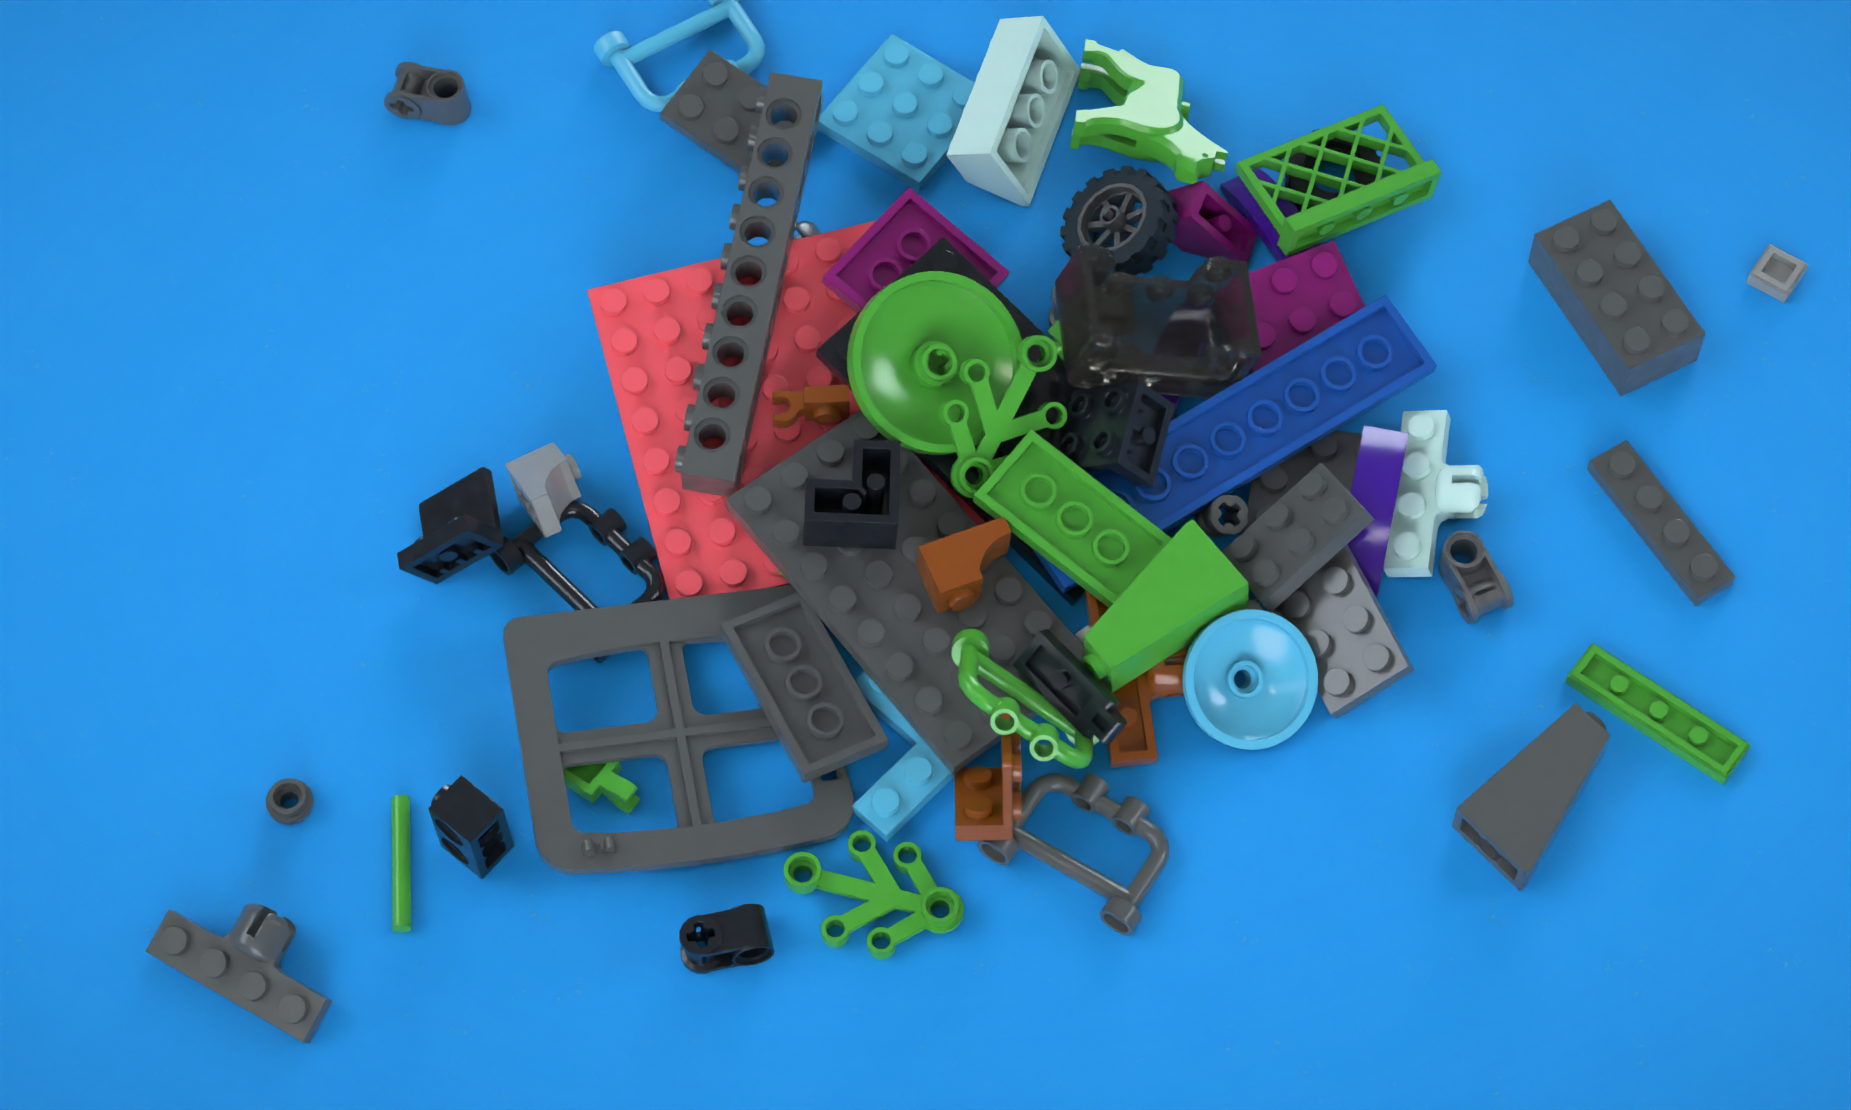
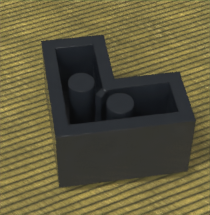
[803,440,900,549]

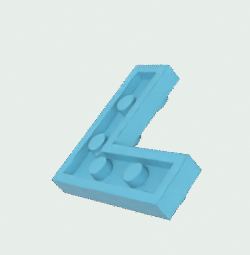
[852,671,964,842]

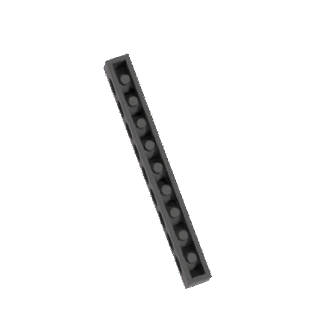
[674,72,823,497]

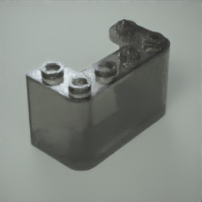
[1054,244,1262,398]

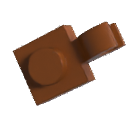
[772,385,850,428]

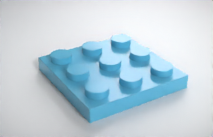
[817,34,975,192]

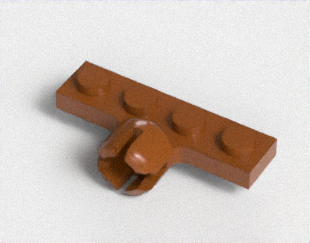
[1085,590,1188,768]

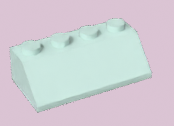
[946,16,1080,206]

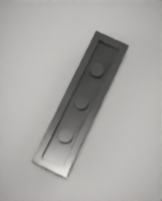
[1587,440,1735,606]

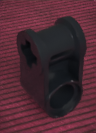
[679,903,775,974]

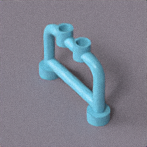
[594,0,765,112]

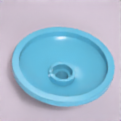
[1182,609,1318,750]

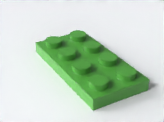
[973,429,1172,608]

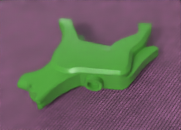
[1070,39,1228,184]

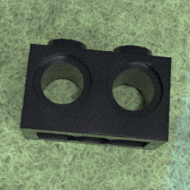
[428,775,514,879]

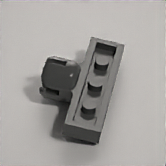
[145,903,332,1043]

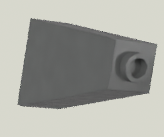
[1452,703,1610,891]

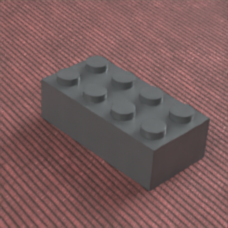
[1528,200,1705,396]

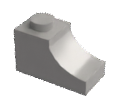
[505,442,581,538]

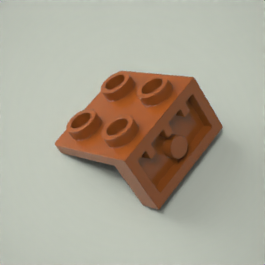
[954,713,1022,841]

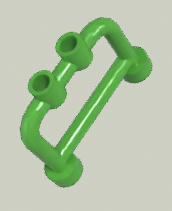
[951,629,1100,769]

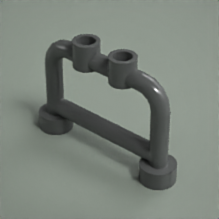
[977,773,1170,936]

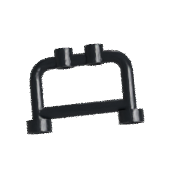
[489,500,665,663]

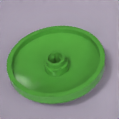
[847,271,1022,455]

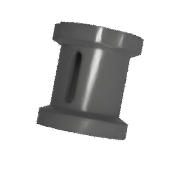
[1195,495,1248,538]

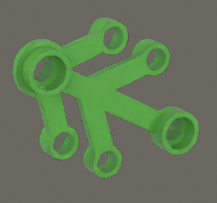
[938,335,1067,498]
[783,830,964,960]

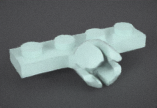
[1383,410,1488,577]

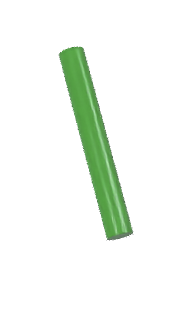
[391,795,412,933]

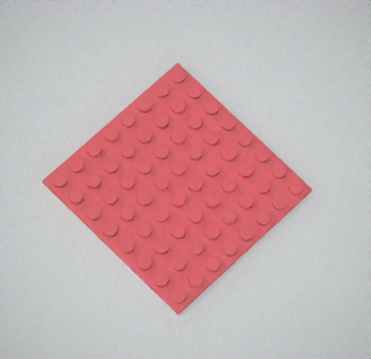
[587,220,986,599]

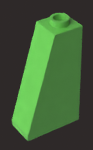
[1082,519,1249,693]

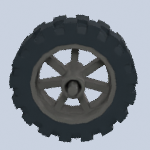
[1060,166,1179,283]

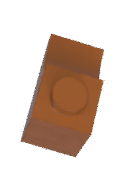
[916,517,1011,614]

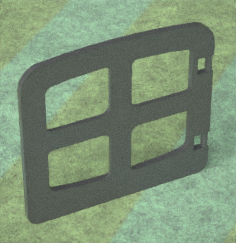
[503,585,854,875]

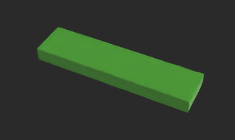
[1565,643,1751,785]

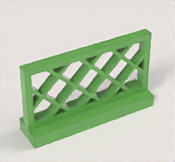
[1235,104,1442,257]

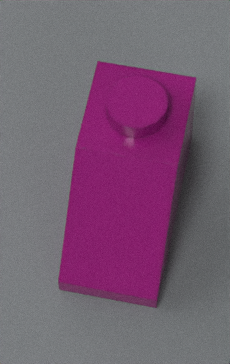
[1168,181,1258,267]

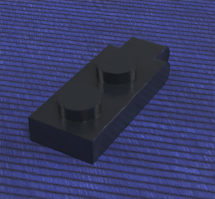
[1013,629,1127,745]

